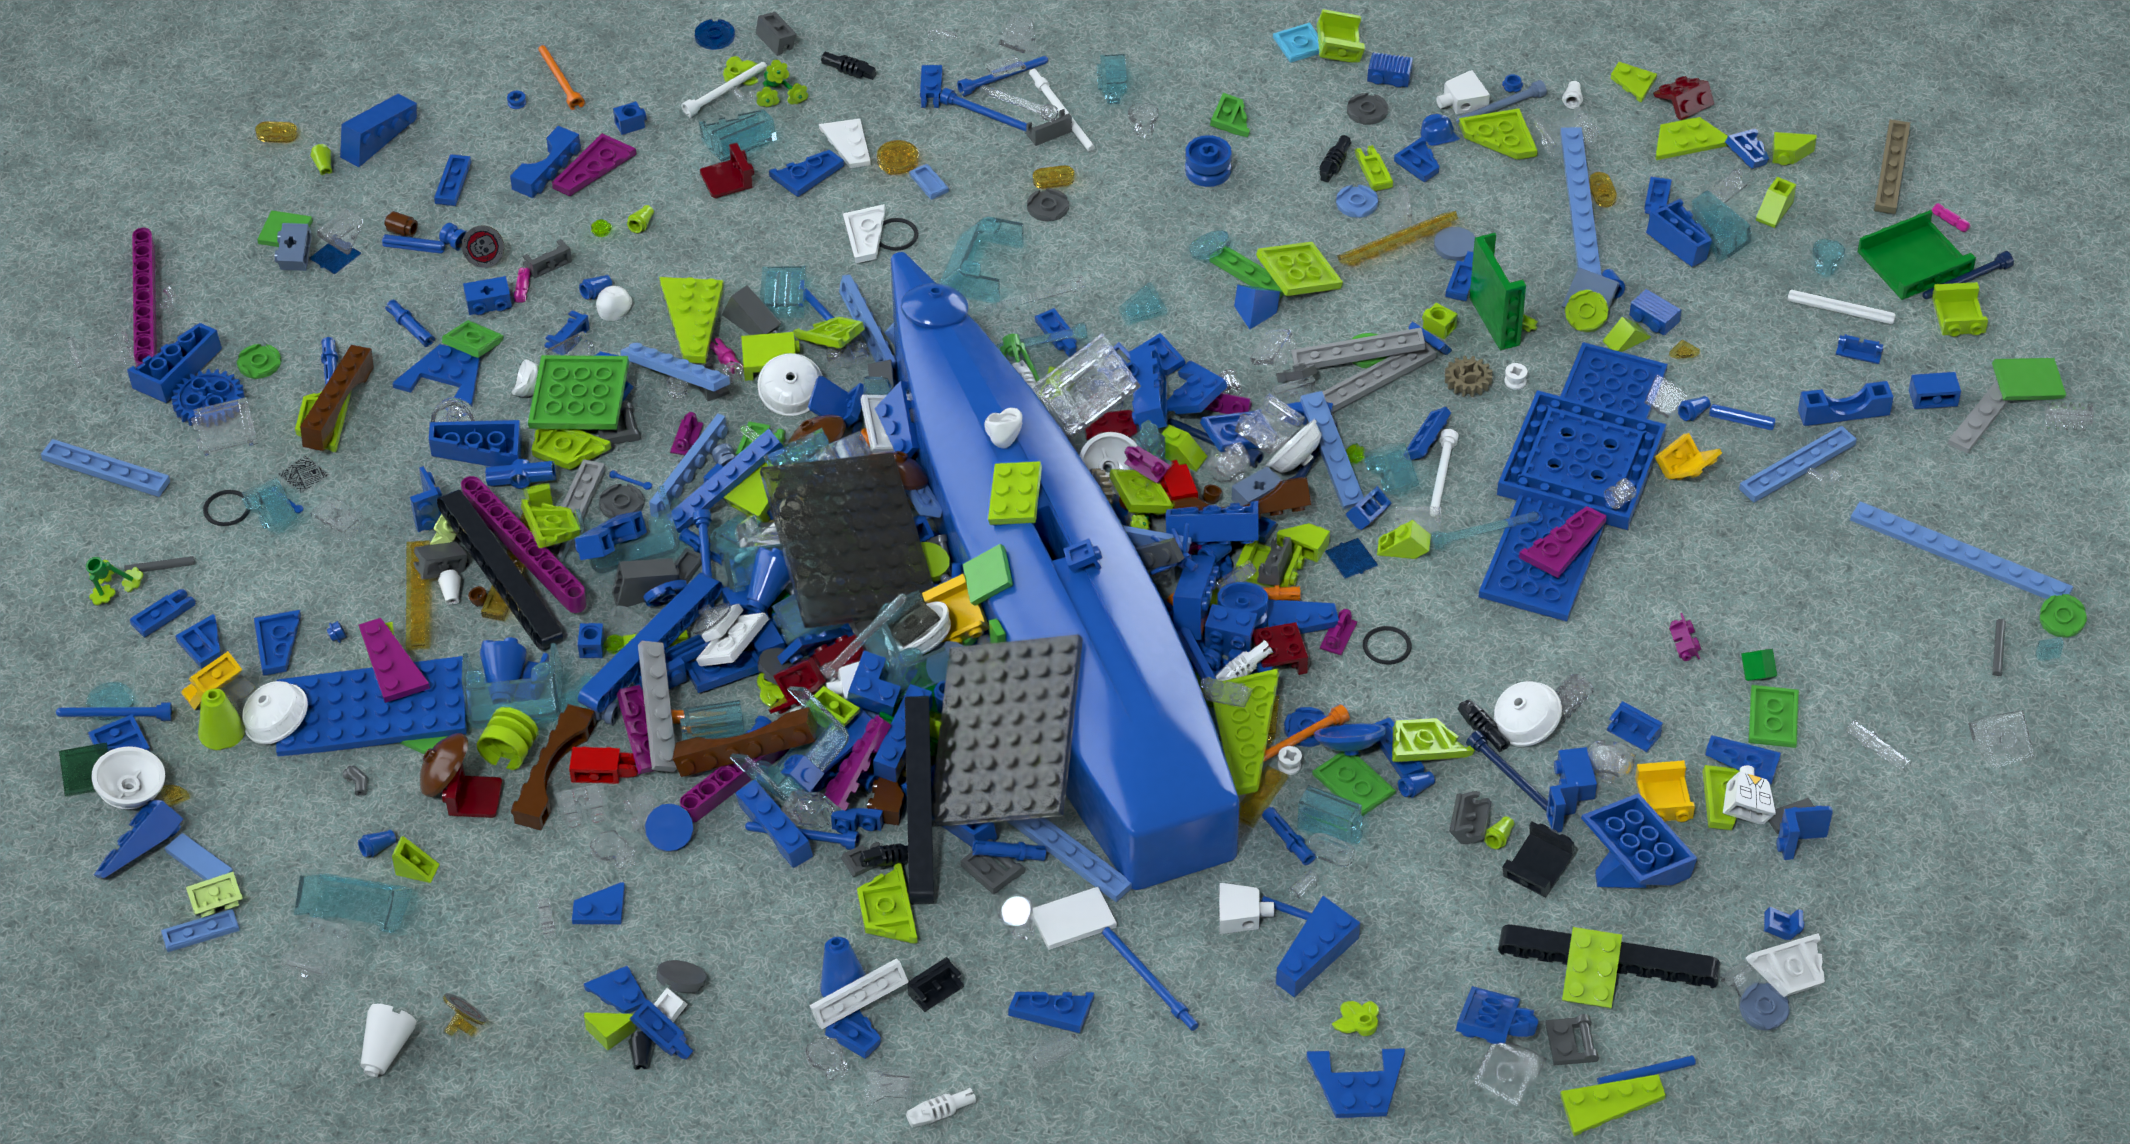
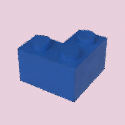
[847,651,901,716]

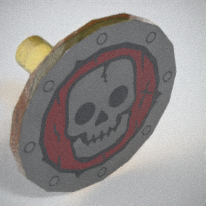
[462,225,504,268]
[443,993,486,1037]

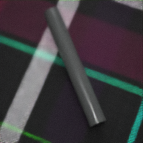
[124,556,194,572]
[1992,619,2006,676]

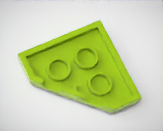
[1459,108,1538,160]

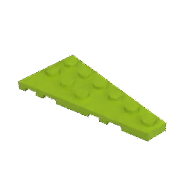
[659,277,723,363]
[1209,668,1279,796]

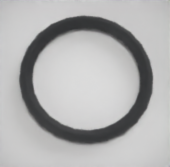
[879,218,919,251]
[203,490,251,526]
[1363,626,1412,665]

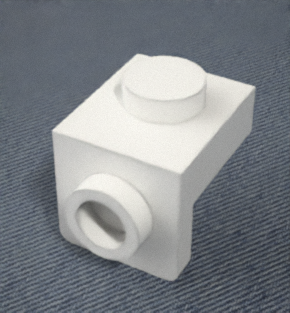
[654,988,688,1022]

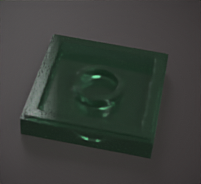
[59,742,109,797]

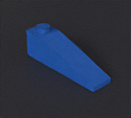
[94,800,183,878]

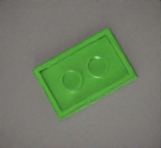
[1992,358,2066,400]
[1748,685,1799,748]
[1312,751,1396,818]

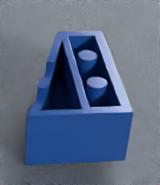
[1646,198,1712,267]

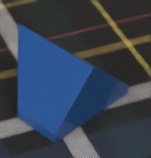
[1234,284,1280,329]
[1595,851,1646,888]

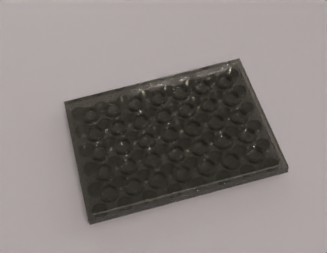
[760,453,934,628]
[931,634,1083,827]

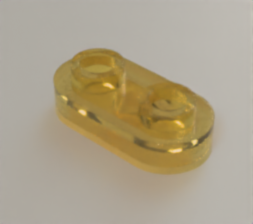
[255,121,298,143]
[1033,165,1075,189]
[1589,172,1617,207]

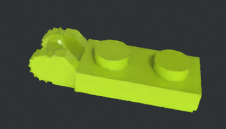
[1355,145,1393,191]

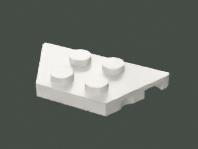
[1745,933,1825,997]

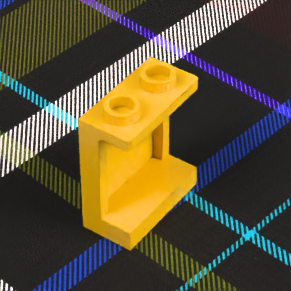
[922,574,989,645]
[181,651,242,710]
[1635,760,1695,822]

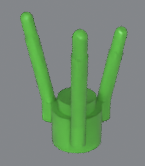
[1000,334,1040,382]

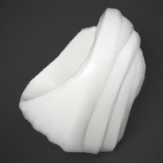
[596,286,632,321]
[512,359,539,397]
[984,408,1022,448]

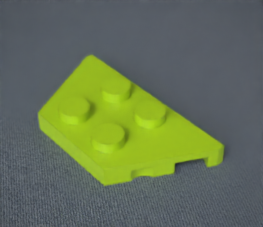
[1655,117,1728,160]
[793,316,865,348]
[295,390,352,452]
[531,429,611,470]
[521,499,580,548]
[1392,718,1475,762]
[857,863,918,944]

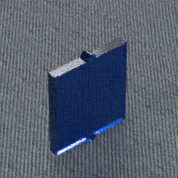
[309,237,361,274]
[1325,538,1378,579]

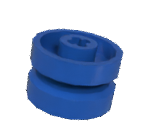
[1185,135,1232,187]
[1217,582,1268,629]

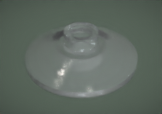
[691,603,731,634]

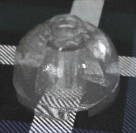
[431,397,476,422]
[1205,442,1251,485]
[1588,740,1636,784]

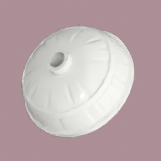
[758,353,823,416]
[1266,419,1322,473]
[1079,432,1138,497]
[887,602,951,658]
[242,681,308,744]
[1494,681,1562,747]
[92,747,165,809]

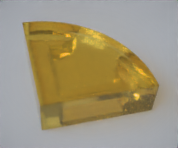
[1669,339,1700,359]
[159,785,190,807]

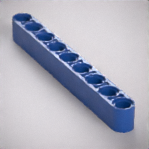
[578,573,723,713]

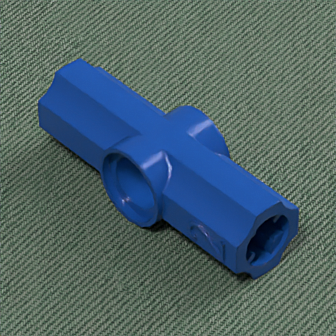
[485,459,556,489]

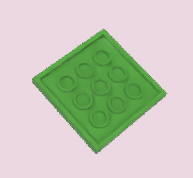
[528,355,629,430]

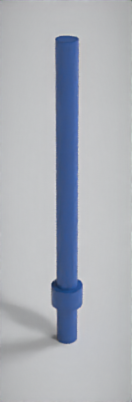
[1102,927,1199,1031]

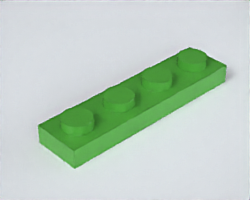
[1209,244,1284,299]

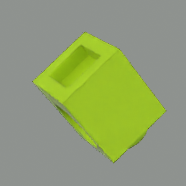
[1422,303,1458,340]

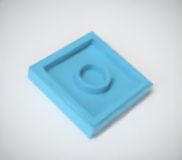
[1273,23,1319,63]

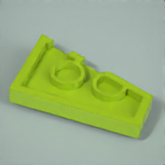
[1702,765,1740,830]

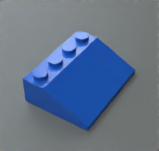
[1581,793,1697,885]

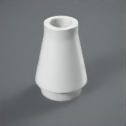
[1562,81,1583,109]
[438,570,461,605]

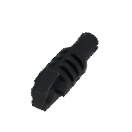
[821,51,876,80]
[1319,135,1351,182]
[1458,699,1510,752]
[859,843,908,868]

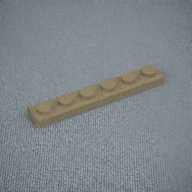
[1874,119,1911,214]

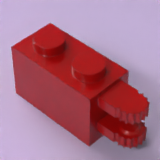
[1159,460,1198,500]
[569,746,638,784]

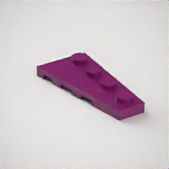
[552,133,636,196]
[1519,506,1607,578]
[358,618,430,703]
[617,685,656,774]
[824,715,891,811]

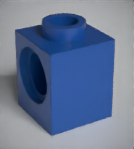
[613,101,647,135]
[578,623,605,658]

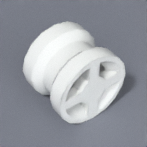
[1504,363,1528,390]
[1278,746,1302,775]

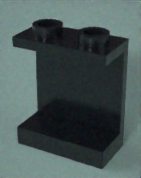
[1502,821,1575,898]

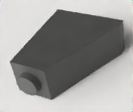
[722,285,781,335]
[612,558,680,609]

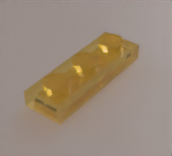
[1239,765,1288,828]

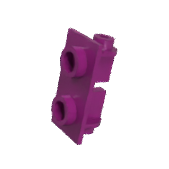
[1205,393,1252,414]
[670,412,703,455]
[1124,446,1171,484]
[1319,609,1358,655]
[1669,613,1702,661]

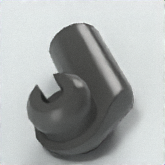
[343,766,367,796]

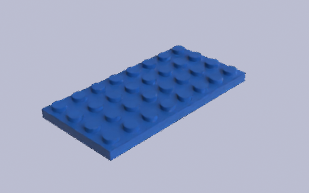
[276,656,467,756]

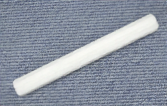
[1788,290,1895,324]

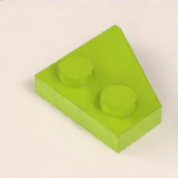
[1610,62,1657,103]

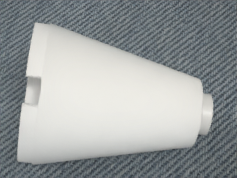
[360,1004,417,1077]

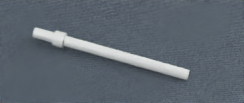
[1029,69,1095,151]

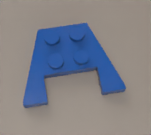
[392,344,480,409]
[1167,361,1228,414]
[1306,1048,1405,1118]

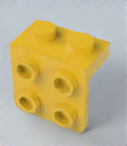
[1654,433,1722,480]

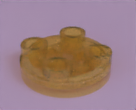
[877,140,919,175]

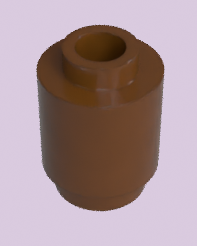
[384,211,418,237]

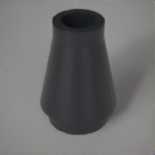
[628,1031,653,1070]

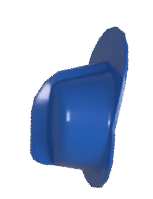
[1420,114,1460,146]

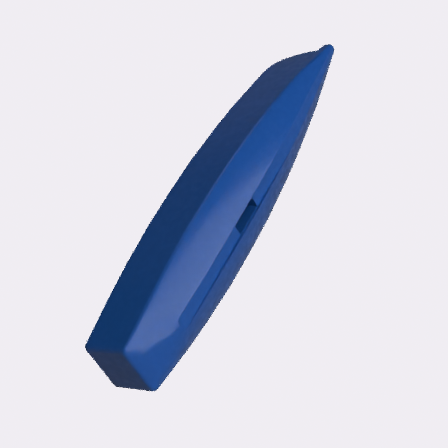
[891,252,1239,890]

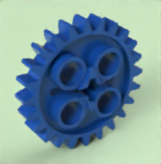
[171,369,245,428]

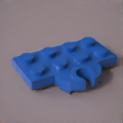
[1456,986,1538,1044]

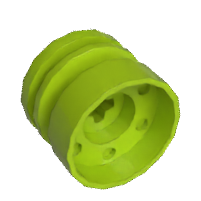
[476,707,538,770]

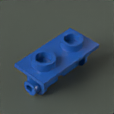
[1836,334,1883,364]

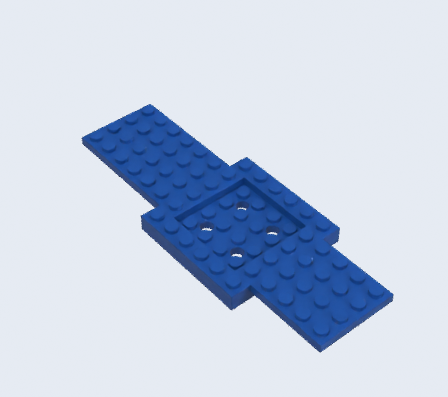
[1478,342,1668,621]

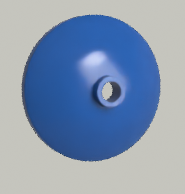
[901,283,968,329]
[1314,723,1386,755]

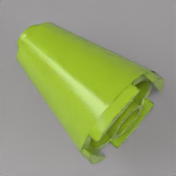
[198,689,245,750]

